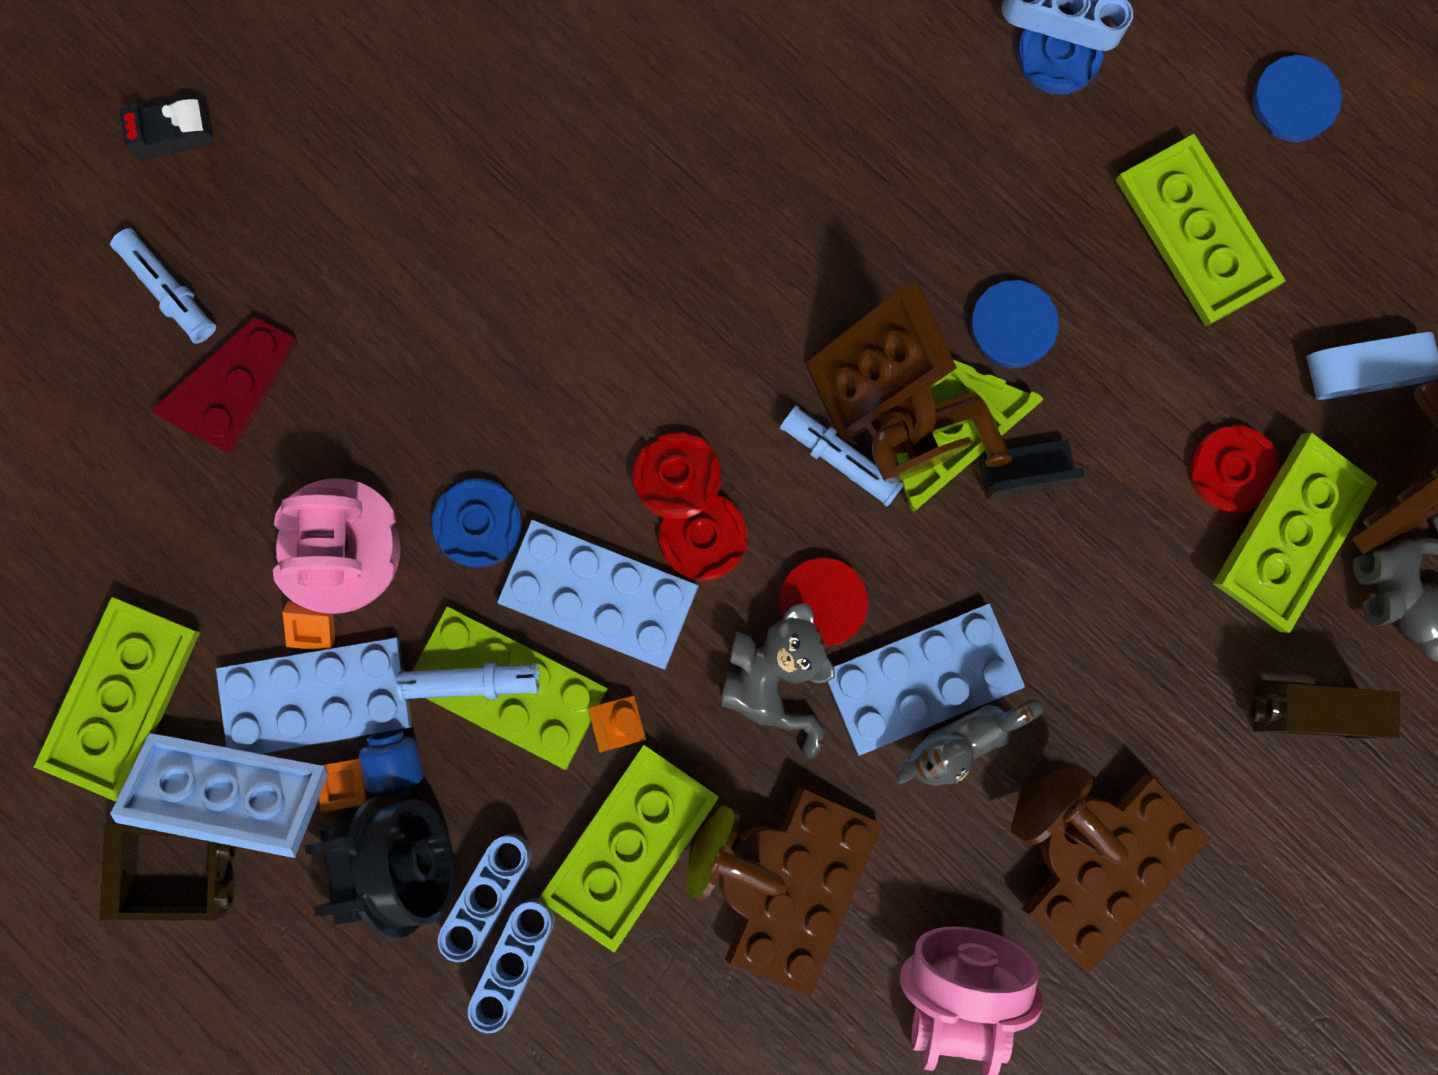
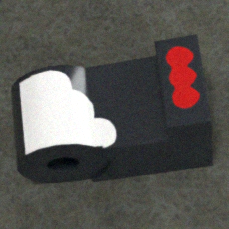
[119,99,214,161]

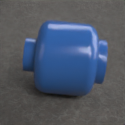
[359,730,423,799]

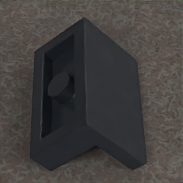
[979,439,1085,500]

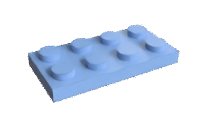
[497,520,698,670]
[827,604,1025,756]
[216,638,413,754]
[110,733,328,858]

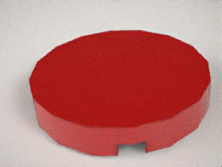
[1189,425,1281,514]
[633,432,722,519]
[659,495,748,582]
[778,557,869,647]

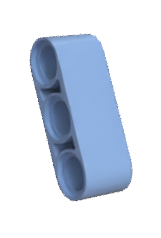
[1001,0,1133,51]
[1306,332,1438,400]
[438,834,532,962]
[468,898,555,1034]

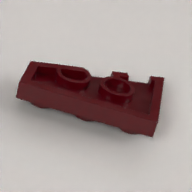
[150,317,298,456]

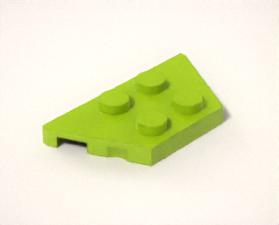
[894,360,1044,512]

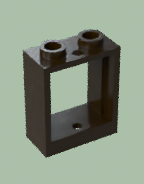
[1249,683,1400,739]
[99,823,236,921]

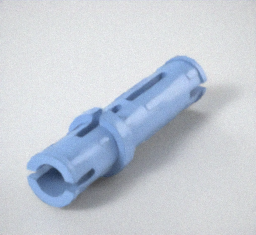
[110,228,216,344]
[780,405,904,507]
[397,662,540,700]

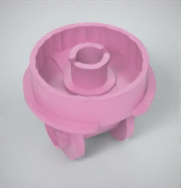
[273,478,401,614]
[900,927,1043,1075]

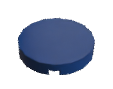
[1017,8,1104,95]
[1251,55,1342,143]
[969,280,1059,369]
[432,478,522,568]

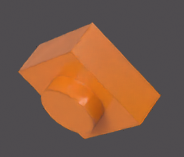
[282,601,336,650]
[588,696,646,753]
[319,759,370,813]

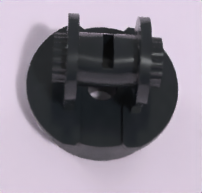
[304,794,454,939]

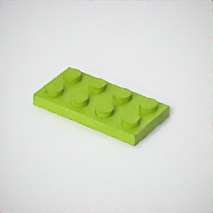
[1116,134,1286,327]
[1213,433,1378,633]
[34,597,200,801]
[413,607,608,770]
[538,745,719,953]

